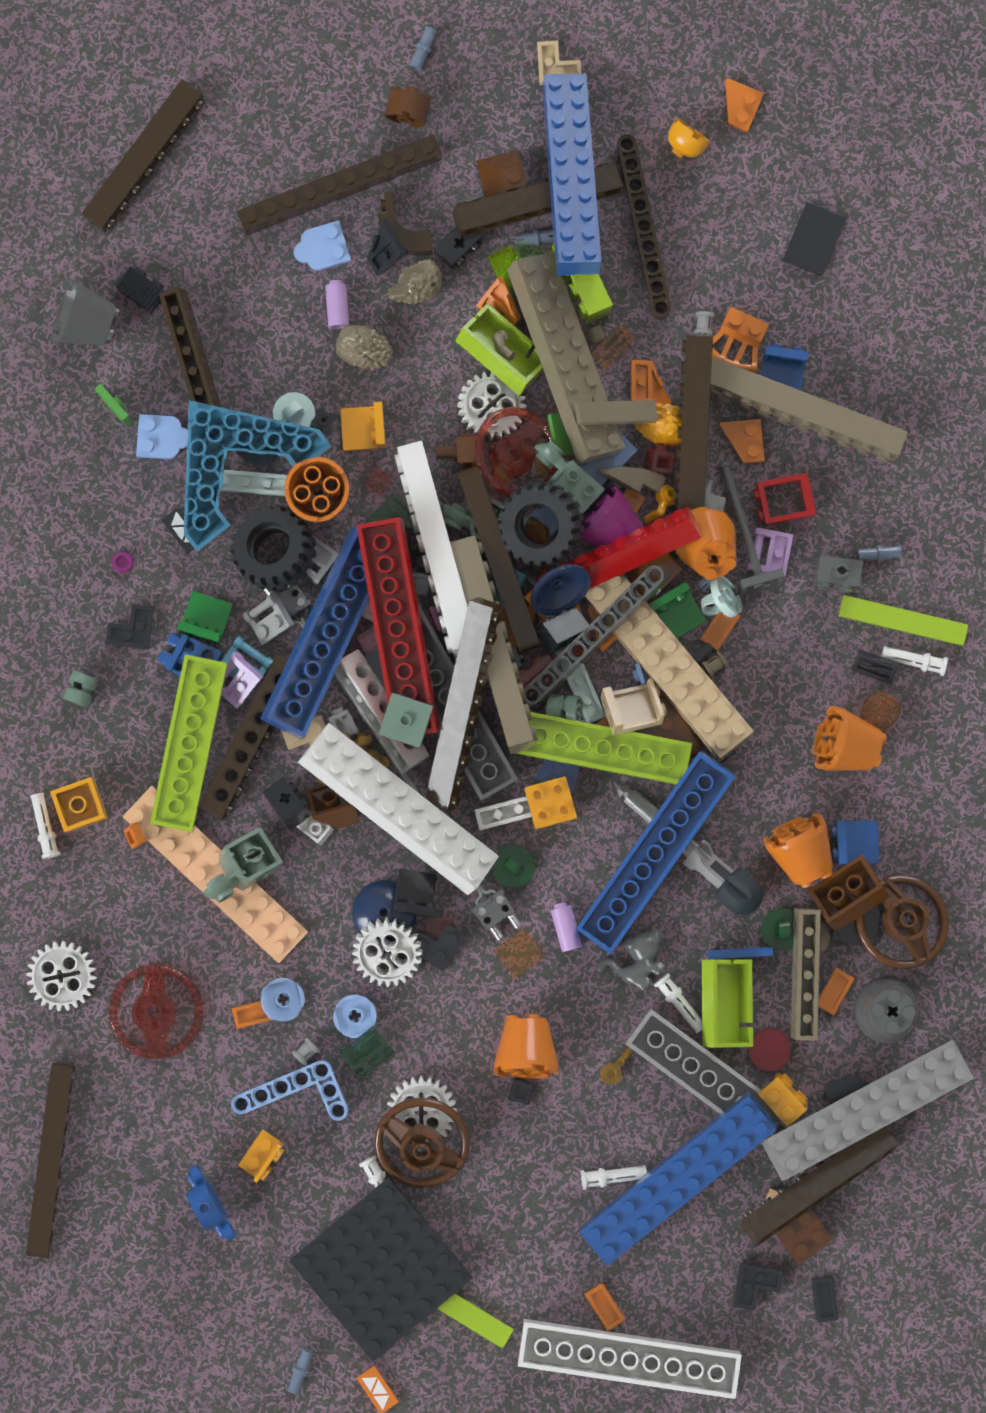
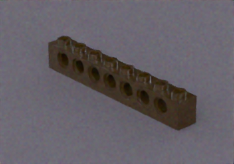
[198,654,288,820]

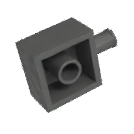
[813,555,863,594]

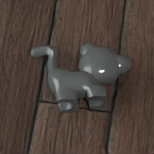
[597,930,667,991]

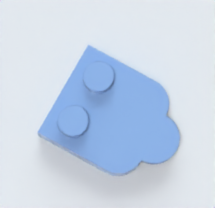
[294,220,351,271]
[136,414,188,459]

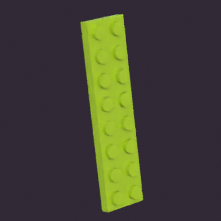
[150,654,228,832]
[515,712,692,785]

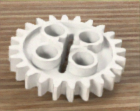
[457,372,526,440]
[352,917,423,987]
[26,941,97,1011]
[386,1075,457,1147]

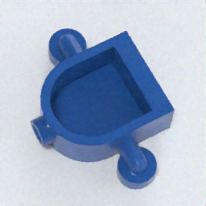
[186,1164,237,1241]

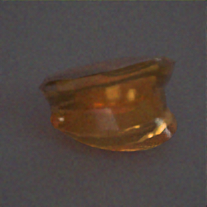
[861,691,900,730]

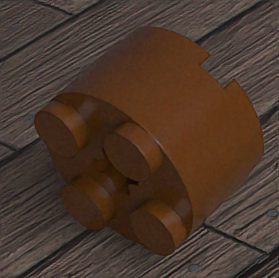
[385,86,432,128]

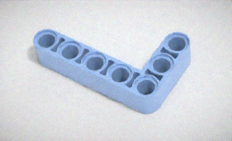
[231,1060,349,1121]

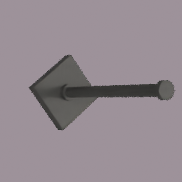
[718,461,785,597]

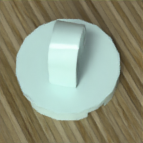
[273,392,315,427]
[701,576,742,618]

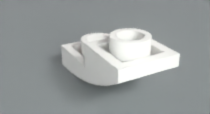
[296,808,334,846]

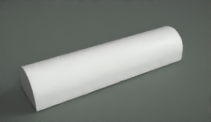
[474,796,532,830]

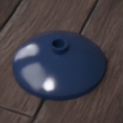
[530,564,591,616]
[352,880,416,942]

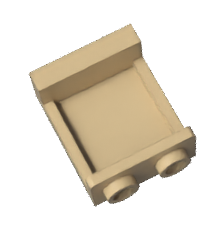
[601,678,666,735]

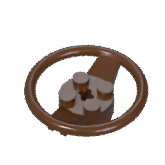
[856,875,949,969]
[374,1098,470,1187]

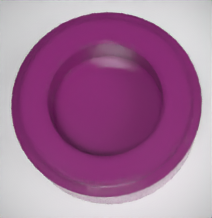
[112,551,134,573]

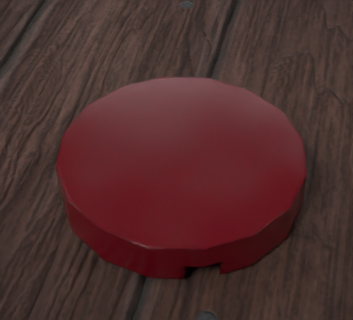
[748,1028,791,1071]

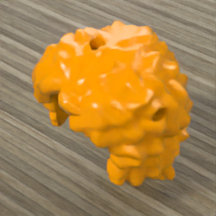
[633,403,683,446]

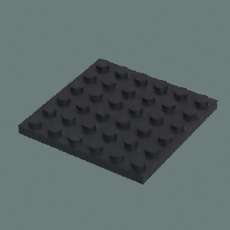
[289,1177,473,1361]

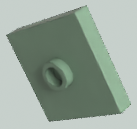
[379,693,434,748]

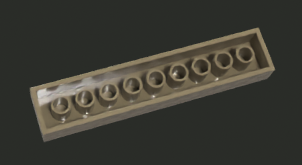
[507,252,625,466]
[710,357,908,463]
[450,535,538,754]

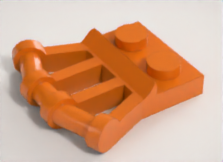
[712,307,769,374]

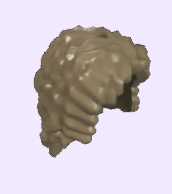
[387,259,442,304]
[335,325,393,371]

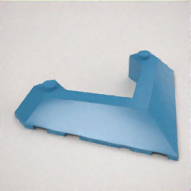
[184,400,332,551]

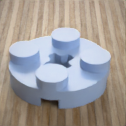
[261,978,305,1022]
[333,995,377,1038]

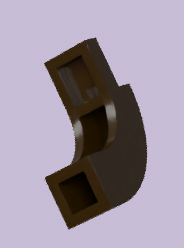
[378,192,433,256]

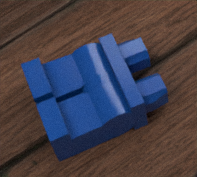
[157,632,224,676]

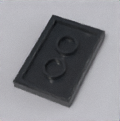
[782,202,846,277]

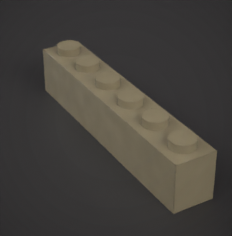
[791,908,821,1041]

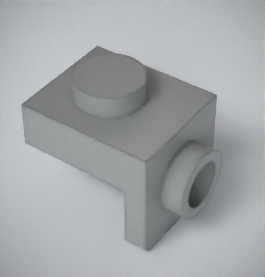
[328,707,359,735]

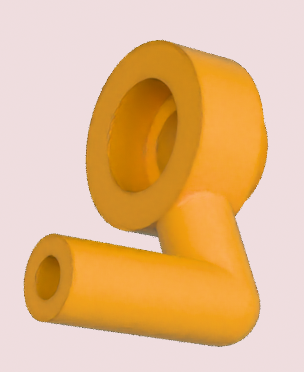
[644,485,675,524]

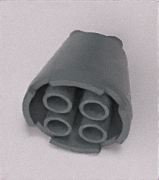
[50,279,119,346]
[854,978,919,1043]

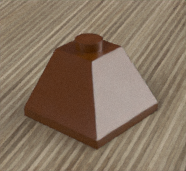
[476,151,528,197]
[628,553,683,604]
[305,784,360,828]

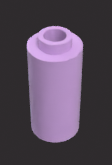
[325,280,349,329]
[551,902,583,952]

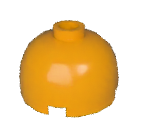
[668,118,711,158]

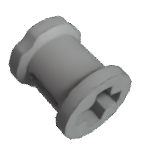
[694,311,715,336]
[292,1038,320,1066]

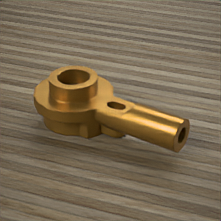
[600,1046,634,1085]

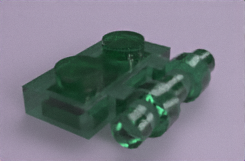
[339,1025,395,1079]

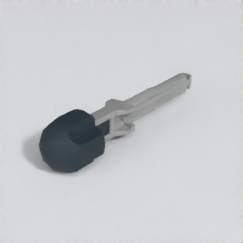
[618,785,764,915]

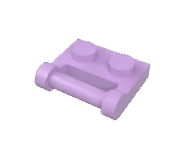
[747,528,793,576]
[222,652,263,709]

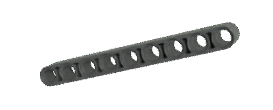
[524,566,668,705]

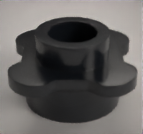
[311,408,336,433]

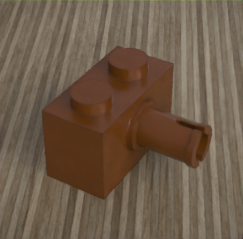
[435,433,479,470]

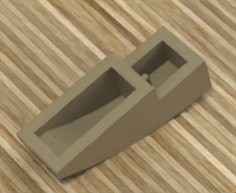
[597,466,666,493]

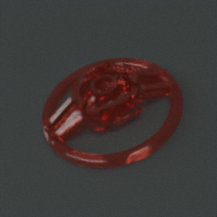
[475,407,558,497]
[109,964,203,1059]

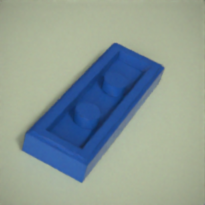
[707,947,773,959]

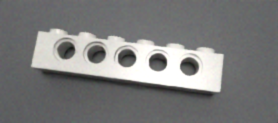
[335,649,430,774]

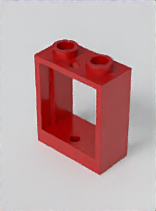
[753,473,816,527]

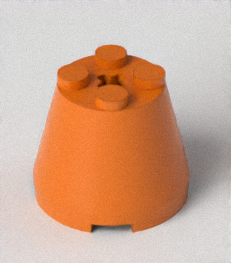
[284,457,350,522]
[675,507,736,580]
[812,706,886,771]
[763,813,833,888]
[494,1014,559,1079]

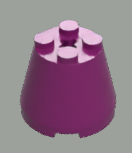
[580,484,644,548]

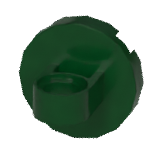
[492,845,535,888]
[760,908,794,951]

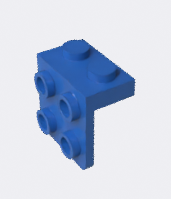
[760,344,809,391]
[831,820,879,865]

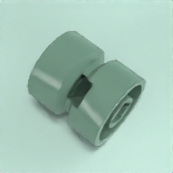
[62,671,99,708]
[546,694,583,721]

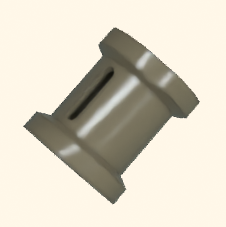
[700,651,728,678]

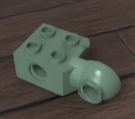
[534,440,606,515]
[443,498,529,555]
[203,827,283,903]

